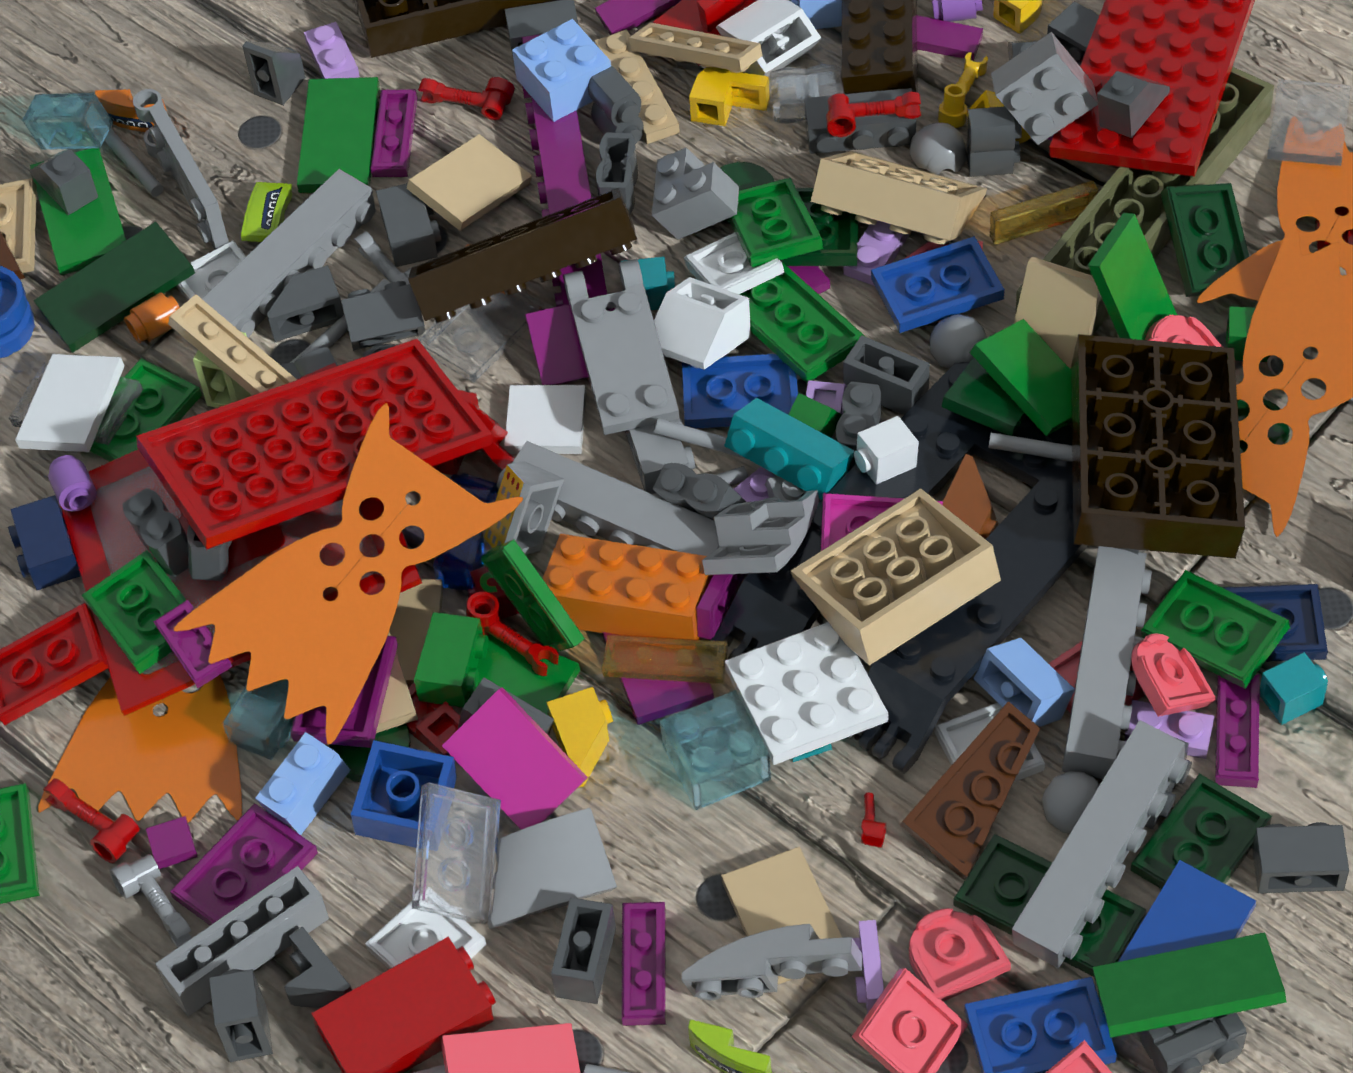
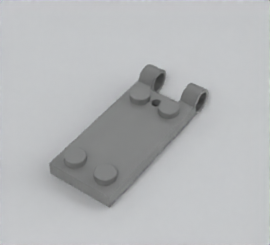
[133,89,229,250]
[563,259,679,435]

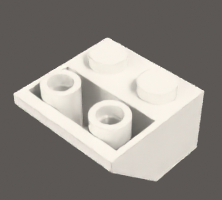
[716,0,821,77]
[654,277,751,370]

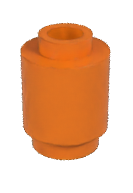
[124,292,180,343]

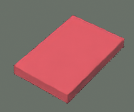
[441,1023,581,1073]

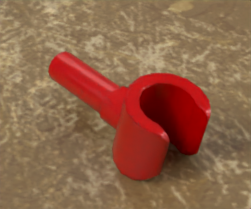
[861,792,887,848]

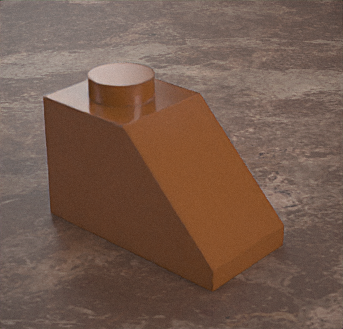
[943,454,998,539]

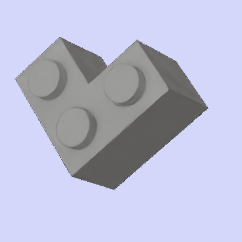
[652,147,739,240]

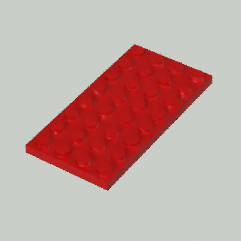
[1049,0,1255,177]
[136,339,492,550]

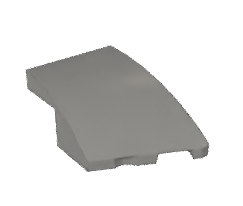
[702,490,819,575]
[488,807,617,929]

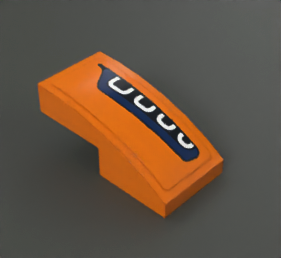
[95,89,167,132]

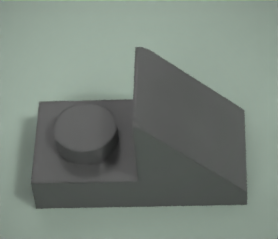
[284,926,352,1008]

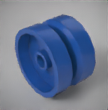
[0,266,35,358]

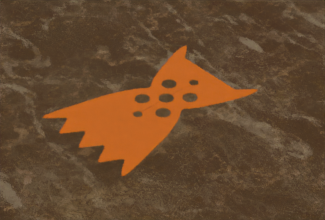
[1197,119,1353,303]
[1236,224,1353,537]
[174,403,523,745]
[38,675,242,823]

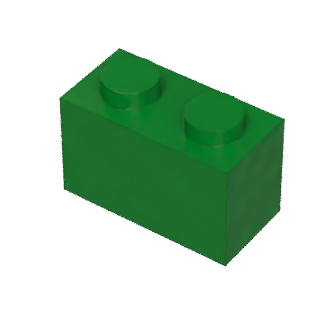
[414,612,489,707]

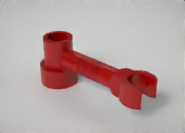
[418,77,515,120]
[826,92,921,137]
[466,592,559,676]
[43,778,140,864]

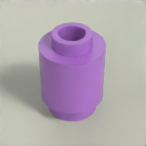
[932,0,983,22]
[48,455,97,511]

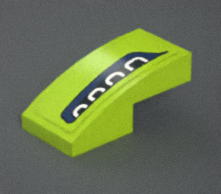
[241,182,293,242]
[688,1019,772,1073]

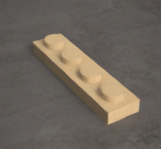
[629,22,763,73]
[595,30,680,144]
[168,294,297,396]

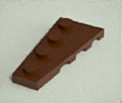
[900,701,1040,880]

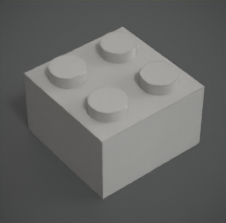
[991,32,1098,145]

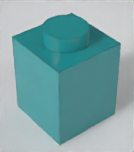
[621,257,675,310]
[1259,652,1328,725]

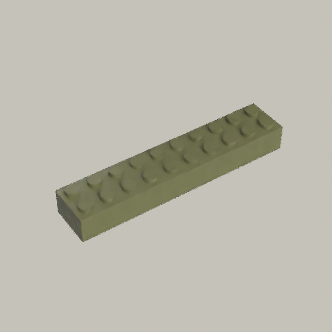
[1015,67,1274,335]

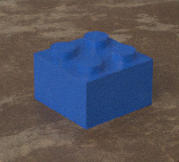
[351,740,457,852]

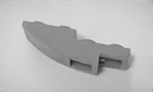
[681,924,863,1001]

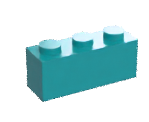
[724,398,855,500]

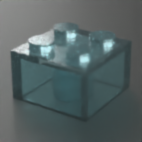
[660,690,771,810]

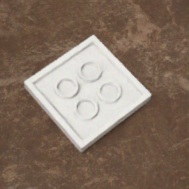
[725,622,888,765]

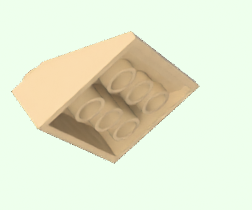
[810,151,987,244]
[791,489,1001,666]

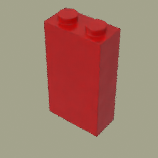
[311,936,496,1073]

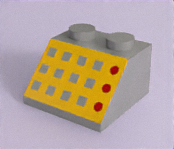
[484,461,564,555]

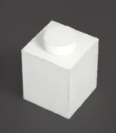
[854,416,919,485]

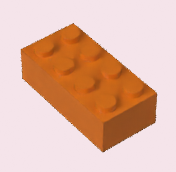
[542,534,713,648]

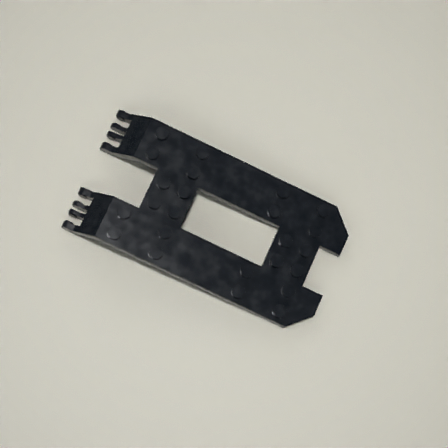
[705,362,1089,774]

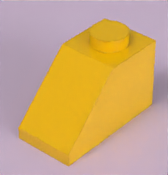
[546,687,613,789]

